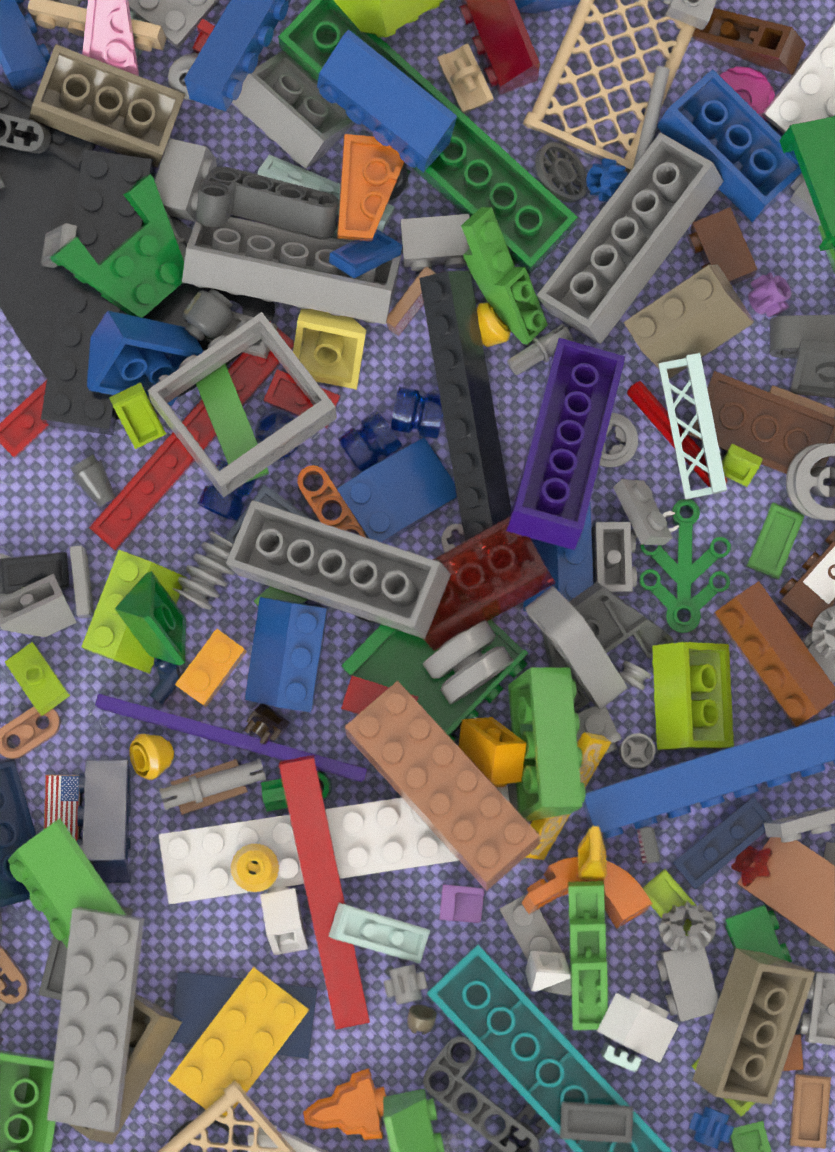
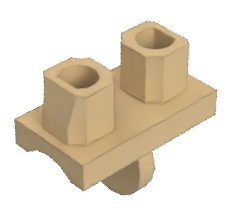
[437,44,494,114]

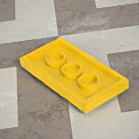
[168,967,310,1124]

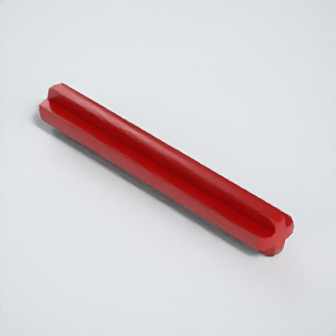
[627,381,728,487]

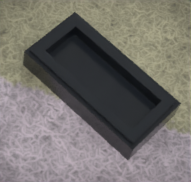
[0,552,70,594]

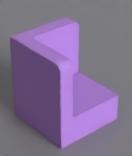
[439,884,485,923]

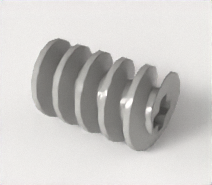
[173,531,235,610]

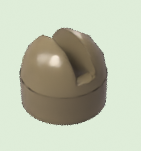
[407,1005,437,1035]

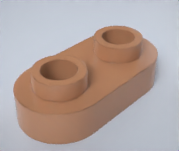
[0,707,61,759]

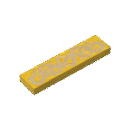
[525,732,611,860]

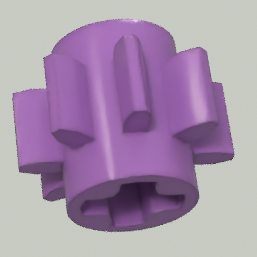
[748,273,791,318]

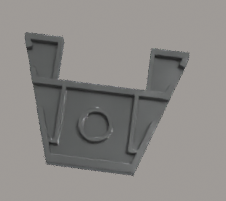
[542,582,674,712]

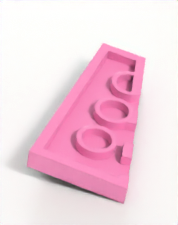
[82,0,139,76]

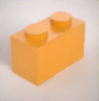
[175,629,247,707]
[458,717,526,787]

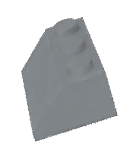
[232,51,354,169]

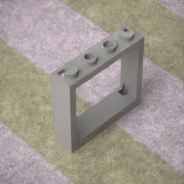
[148,312,337,498]

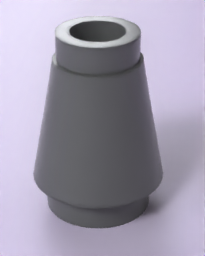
[70,454,116,508]

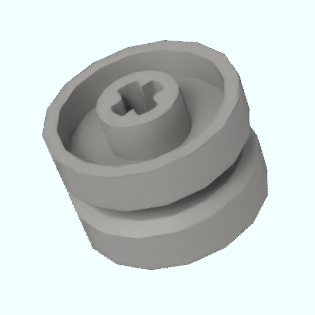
[423,621,514,705]

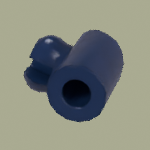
[149,658,181,705]

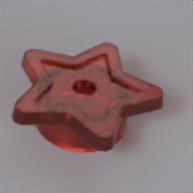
[731,845,772,887]

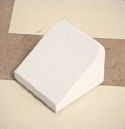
[525,951,571,991]

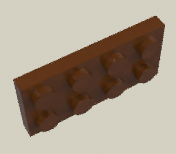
[688,371,835,474]

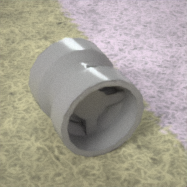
[619,733,655,769]

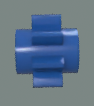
[586,158,628,202]
[688,1106,734,1149]

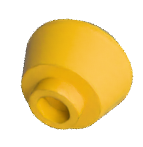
[476,302,511,347]
[129,733,174,780]
[231,844,279,892]

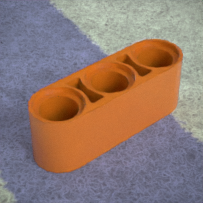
[297,465,366,537]

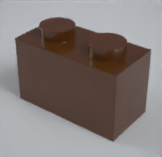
[687,207,758,286]

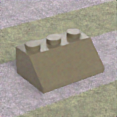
[623,264,755,379]

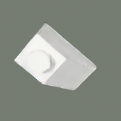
[260,886,308,955]

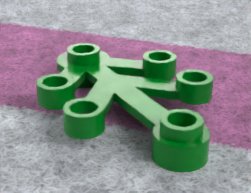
[639,499,731,633]

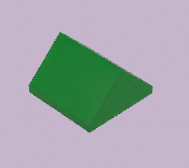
[115,571,186,666]

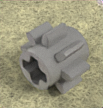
[383,964,428,1005]

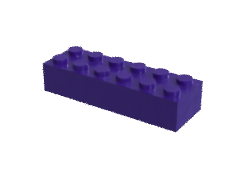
[507,338,626,550]

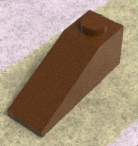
[692,8,806,75]

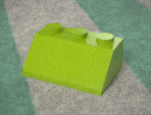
[334,0,444,37]
[81,550,187,674]
[652,642,734,750]

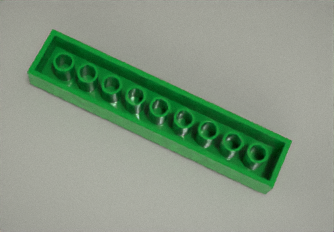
[278,0,578,275]

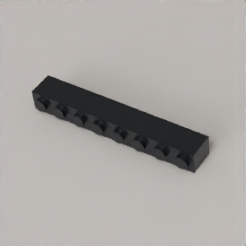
[419,271,517,552]

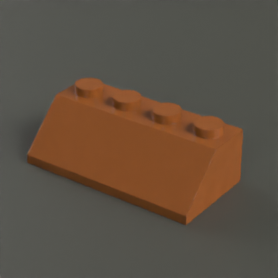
[713,581,835,727]

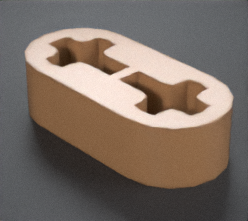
[0,945,29,1004]

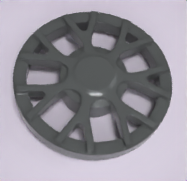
[535,142,588,203]

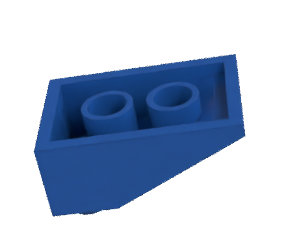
[337,437,457,544]

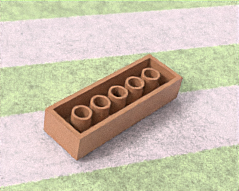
[344,681,540,891]

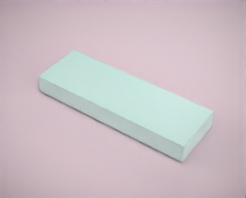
[328,903,430,963]

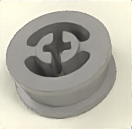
[786,443,835,521]

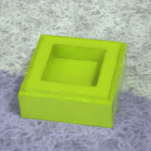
[722,443,763,487]

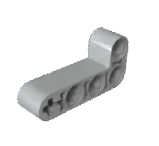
[525,586,627,710]

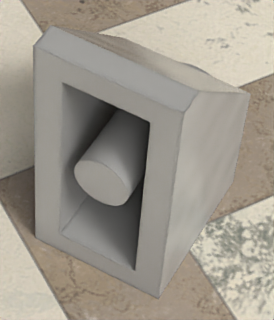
[0,574,77,637]

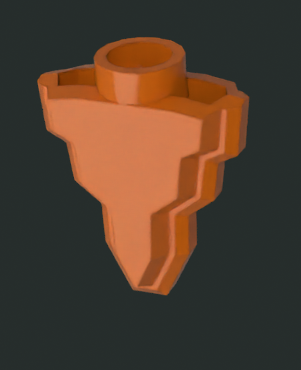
[303,1068,386,1140]

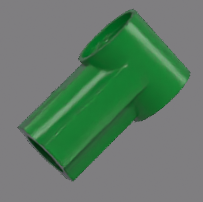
[261,771,332,812]

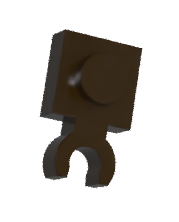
[244,704,290,744]

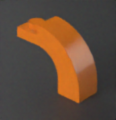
[521,857,653,929]

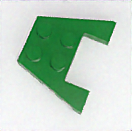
[49,174,184,318]

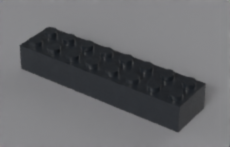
[41,150,155,435]

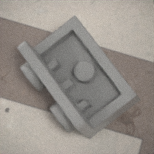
[800,971,835,1046]

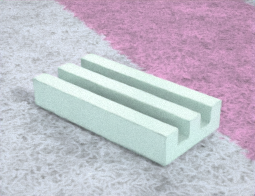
[601,1042,642,1072]

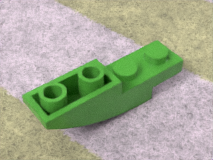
[461,207,548,344]

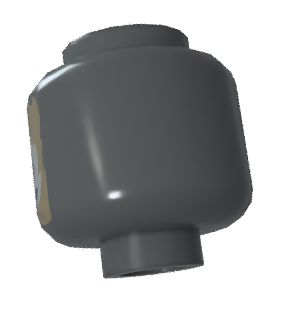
[182,288,234,342]

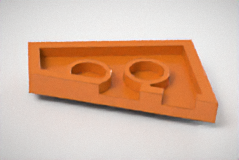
[337,134,404,241]

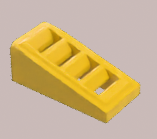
[577,826,607,880]

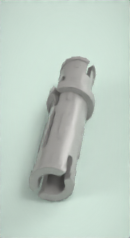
[159,758,266,810]

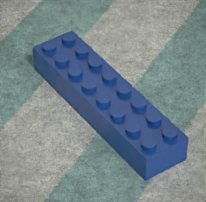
[582,715,835,840]

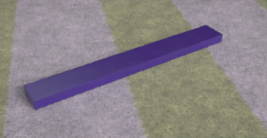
[95,693,368,783]

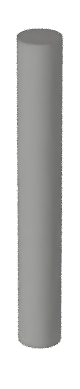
[634,66,670,166]

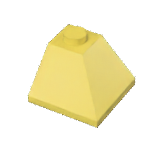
[293,309,367,390]

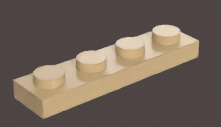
[27,0,167,51]

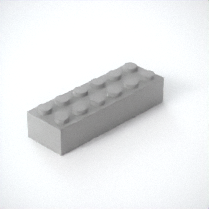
[537,132,724,345]
[182,217,402,325]
[226,500,451,639]

